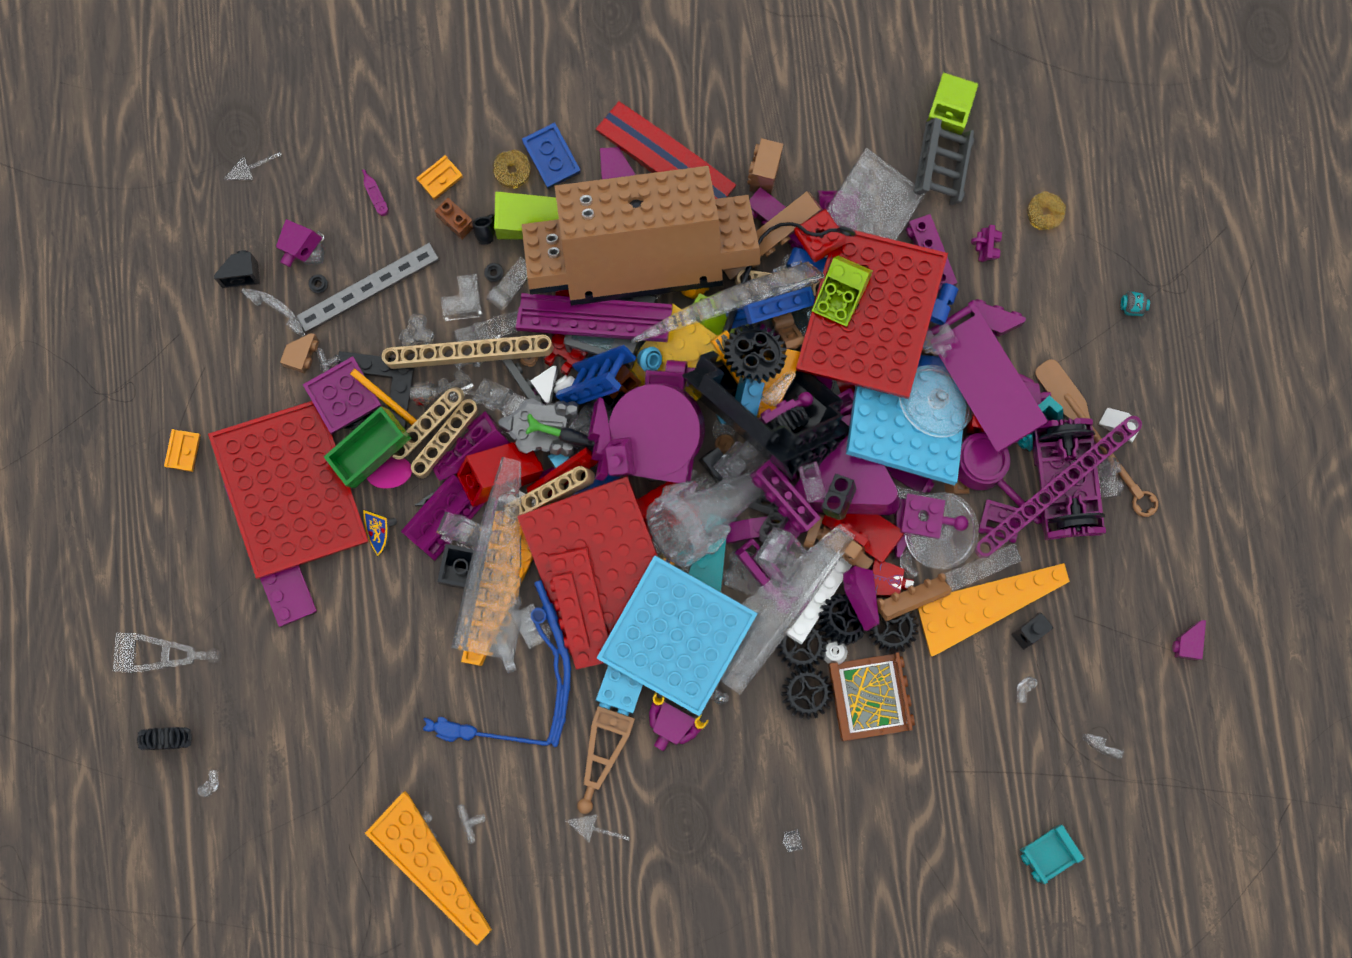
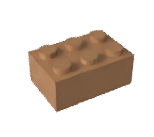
[747,138,783,195]

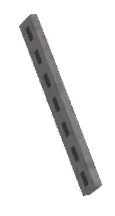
[296,243,439,333]

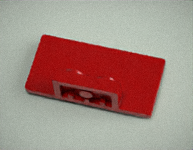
[822,513,905,563]

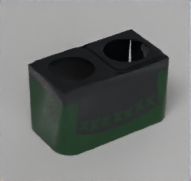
[821,473,856,520]

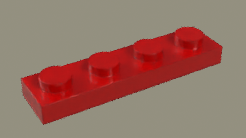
[527,448,599,499]

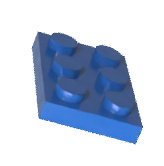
[522,123,581,189]

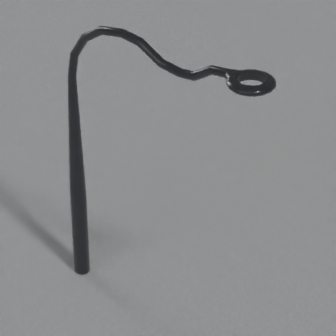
[722,222,856,333]

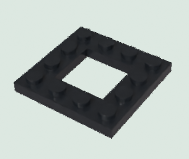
[337,351,414,430]

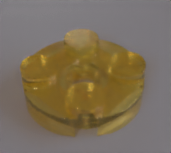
[493,150,531,189]
[1027,191,1066,230]

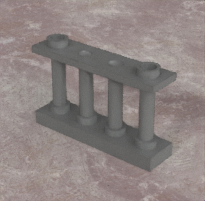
[913,118,974,205]

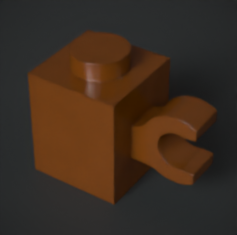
[608,364,642,399]

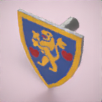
[363,509,397,556]

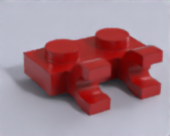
[544,334,588,376]

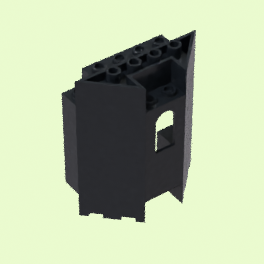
[682,347,849,480]

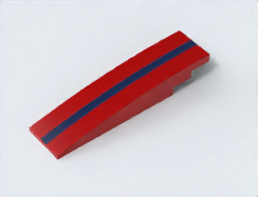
[596,101,736,199]

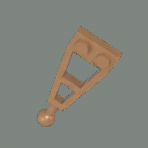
[577,706,635,814]

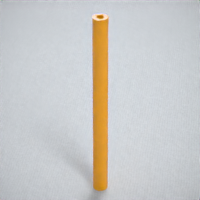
[350,368,417,425]

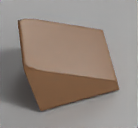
[945,480,970,495]

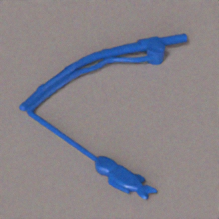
[423,580,571,747]

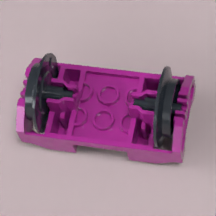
[1032,418,1106,540]

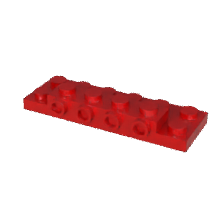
[548,547,609,669]

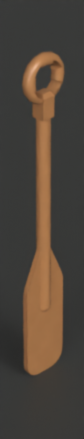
[1035,359,1159,517]

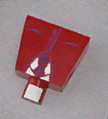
[871,559,914,597]

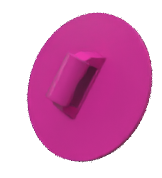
[367,456,412,489]

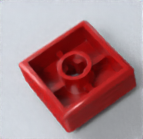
[794,209,846,262]

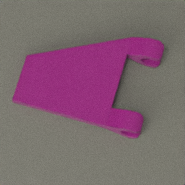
[600,147,636,179]

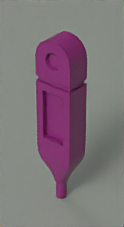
[362,169,389,216]

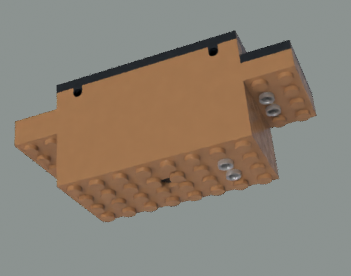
[522,166,760,306]

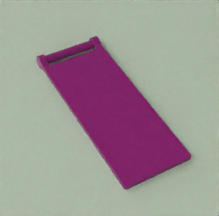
[926,300,1048,452]

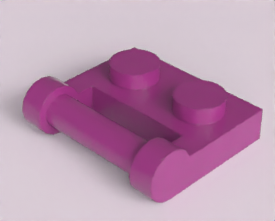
[977,499,1019,543]

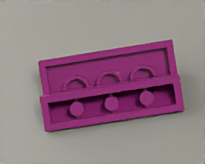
[401,475,485,561]

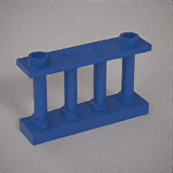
[725,286,815,329]
[555,345,636,405]

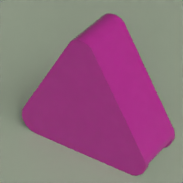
[794,415,900,515]

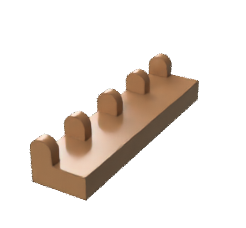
[877,572,952,621]

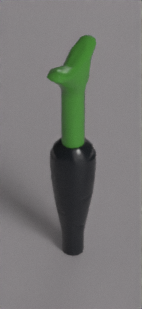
[526,413,595,448]

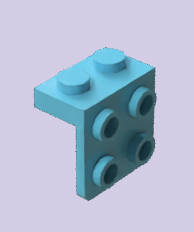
[596,665,643,716]

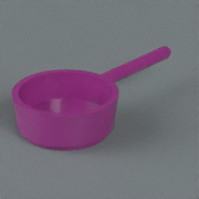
[958,432,1041,524]

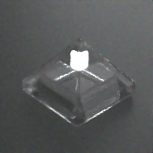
[783,829,802,852]

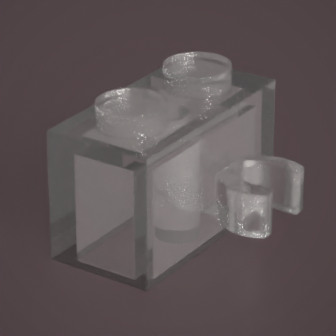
[512,604,552,650]

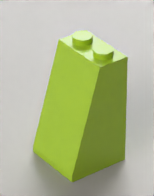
[494,192,559,239]

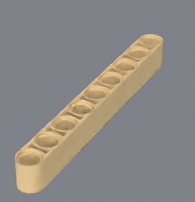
[382,335,554,369]

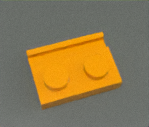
[416,155,463,200]
[164,429,201,472]

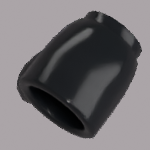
[472,214,495,245]

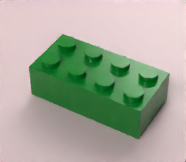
[324,406,412,488]

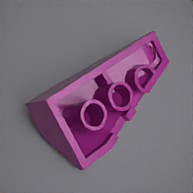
[433,411,510,480]

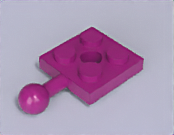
[758,392,813,424]
[900,493,969,539]

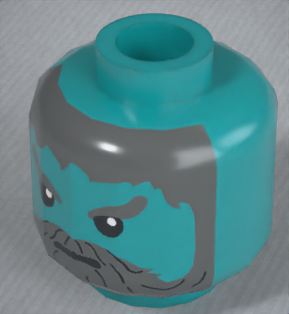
[1121,291,1150,316]

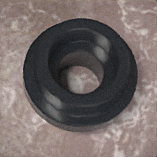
[484,263,503,282]
[309,274,328,293]

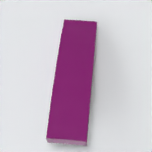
[587,397,610,481]

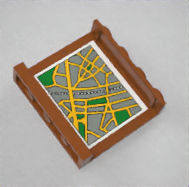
[828,652,915,742]

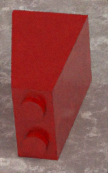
[457,442,543,507]

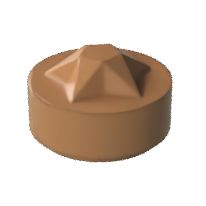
[715,435,735,454]

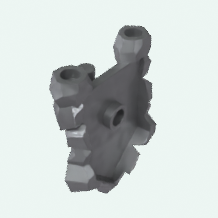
[498,398,579,457]

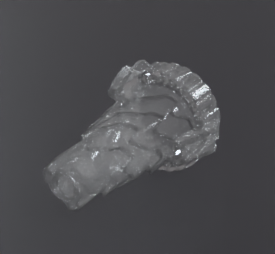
[646,472,765,567]

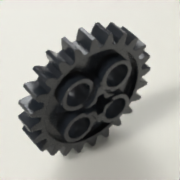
[723,324,787,384]

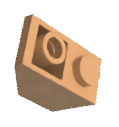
[280,333,319,374]

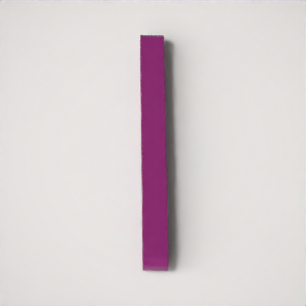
[975,416,1142,559]

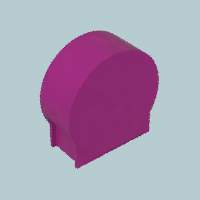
[609,383,705,484]

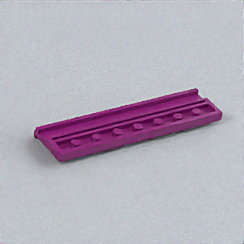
[515,293,673,342]
[224,485,318,627]

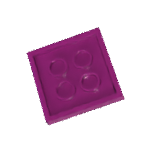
[303,356,382,435]

